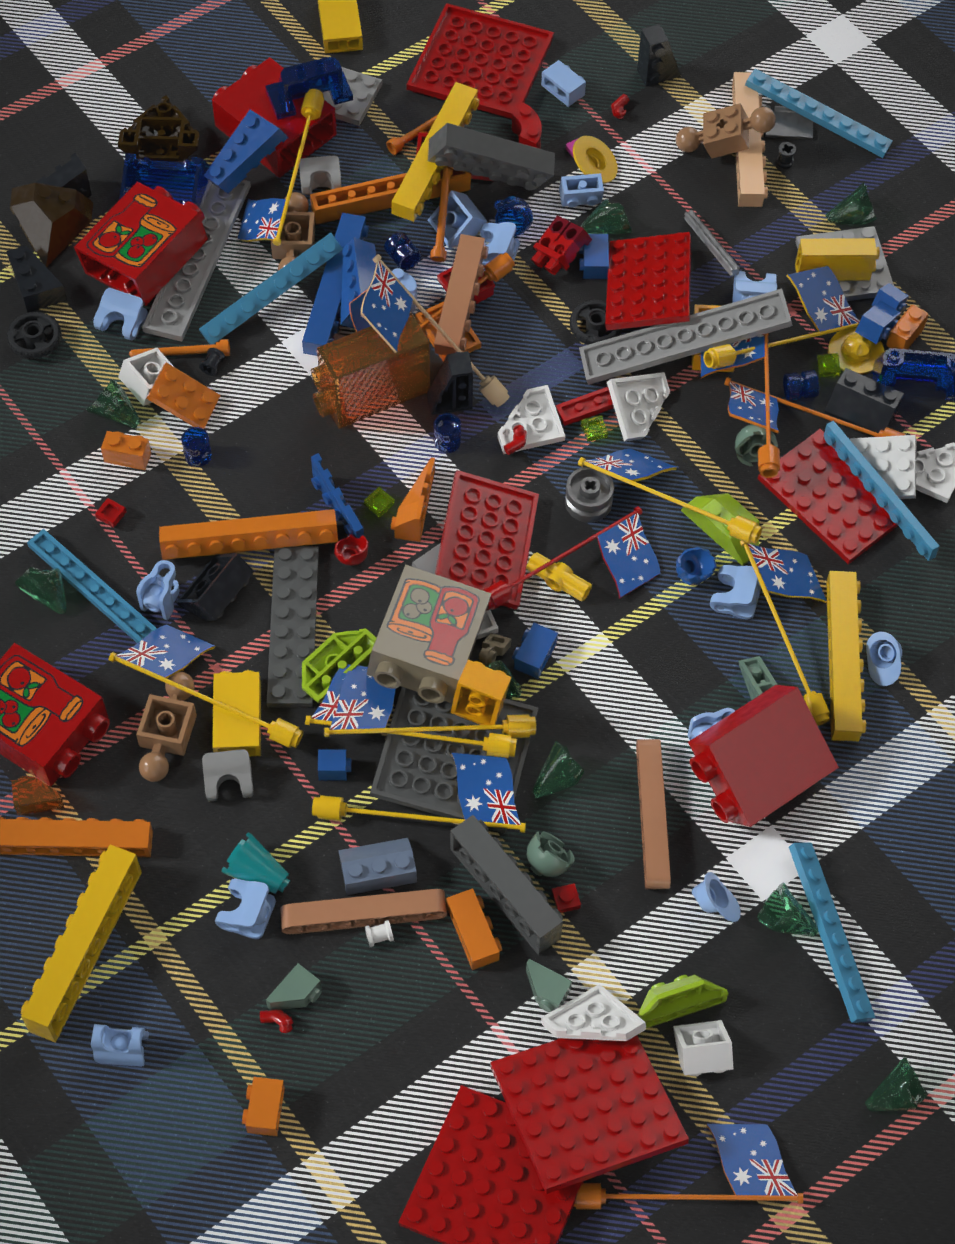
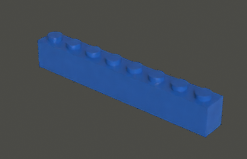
[302,213,369,358]

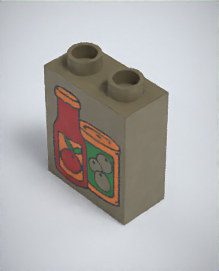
[366,564,492,703]

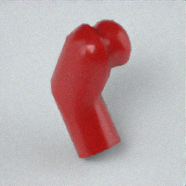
[611,94,629,119]
[503,425,527,455]
[260,1010,293,1033]

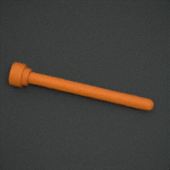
[386,115,438,155]
[430,167,451,262]
[129,339,230,357]

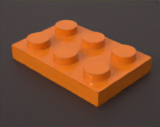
[415,302,481,362]
[146,362,221,431]

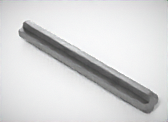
[684,210,740,276]

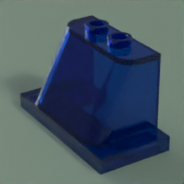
[265,57,353,120]

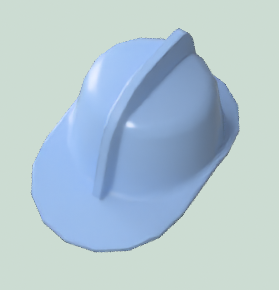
[866,632,902,686]
[692,872,741,922]

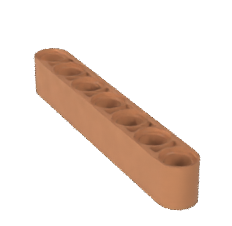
[636,739,671,889]
[280,889,447,934]

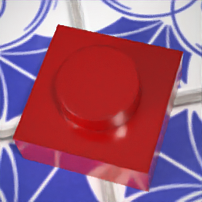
[95,498,126,528]
[551,883,581,913]

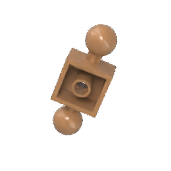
[675,103,776,159]
[271,192,315,271]
[136,672,197,782]

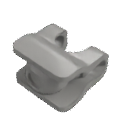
[299,156,342,195]
[202,749,253,802]

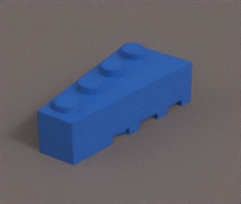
[204,110,289,194]
[340,237,377,329]

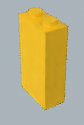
[317,0,363,53]
[795,238,880,281]
[213,670,261,756]

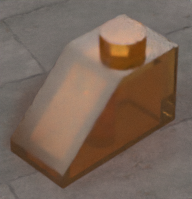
[11,776,65,815]

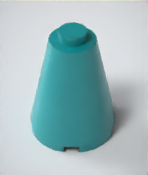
[221,832,290,894]

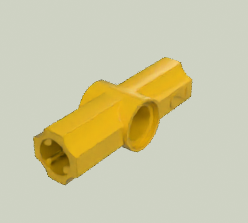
[526,552,592,602]

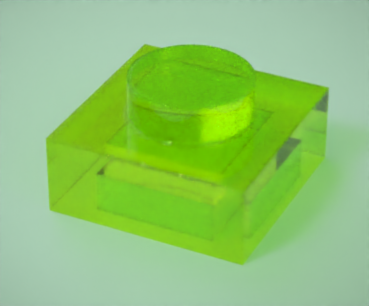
[817,353,840,377]
[581,416,608,442]
[364,487,395,517]

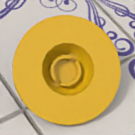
[573,136,618,184]
[828,328,884,375]

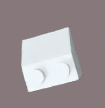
[119,348,174,406]
[673,1020,733,1076]

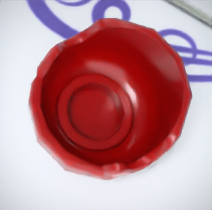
[334,534,368,566]

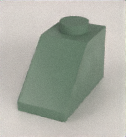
[526,959,572,1012]
[266,963,322,1010]

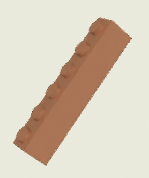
[434,234,489,356]

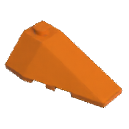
[391,457,435,542]

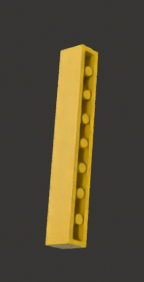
[392,82,480,222]
[826,571,866,742]

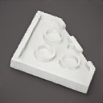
[607,372,670,442]
[498,385,565,454]
[850,435,916,499]
[916,442,955,503]
[541,984,646,1041]

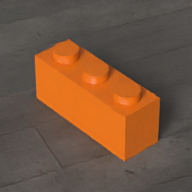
[446,888,502,970]

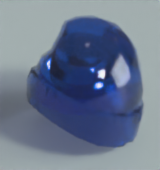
[494,196,533,237]

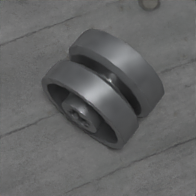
[565,467,614,523]

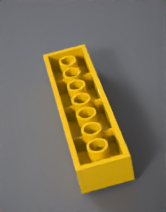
[21,844,142,1043]

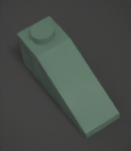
[739,656,777,700]

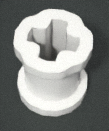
[365,920,394,947]

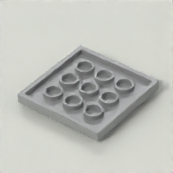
[795,226,894,301]

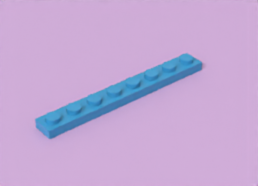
[745,68,893,158]
[199,233,343,344]
[824,420,939,561]
[27,529,157,643]
[789,842,876,1023]

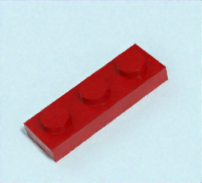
[555,387,614,426]

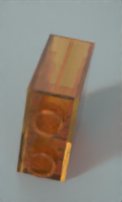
[310,311,430,429]

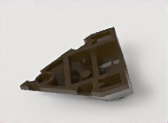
[117,95,200,165]
[10,183,93,268]

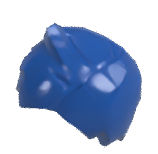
[676,547,716,585]

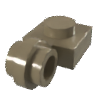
[479,633,512,665]

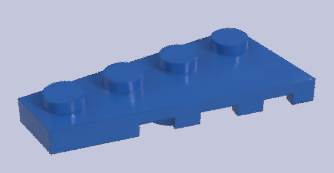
[311,453,364,538]

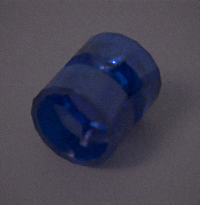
[384,232,421,271]
[783,370,819,401]
[434,413,461,453]
[181,427,212,467]

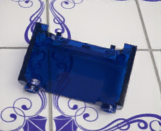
[119,153,210,207]
[873,348,955,401]

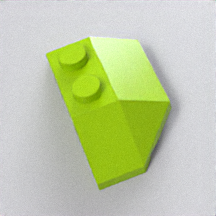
[681,493,759,566]
[302,628,377,703]
[637,975,728,1028]

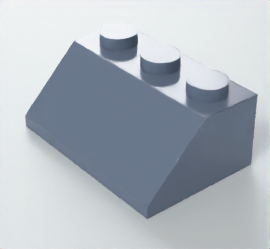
[338,838,417,895]

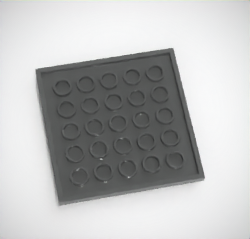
[370,687,538,834]

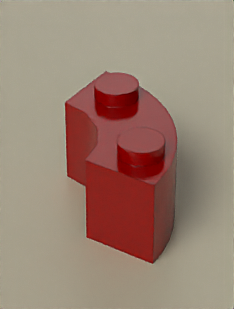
[512,102,542,149]

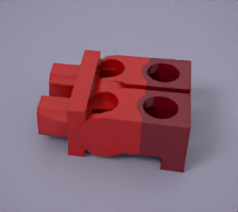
[531,215,592,275]

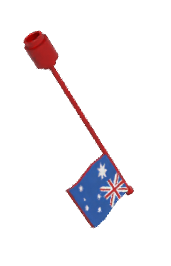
[483,506,660,611]

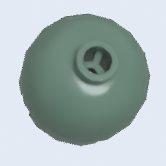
[735,424,778,466]
[526,831,575,877]

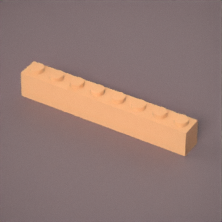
[732,72,768,207]

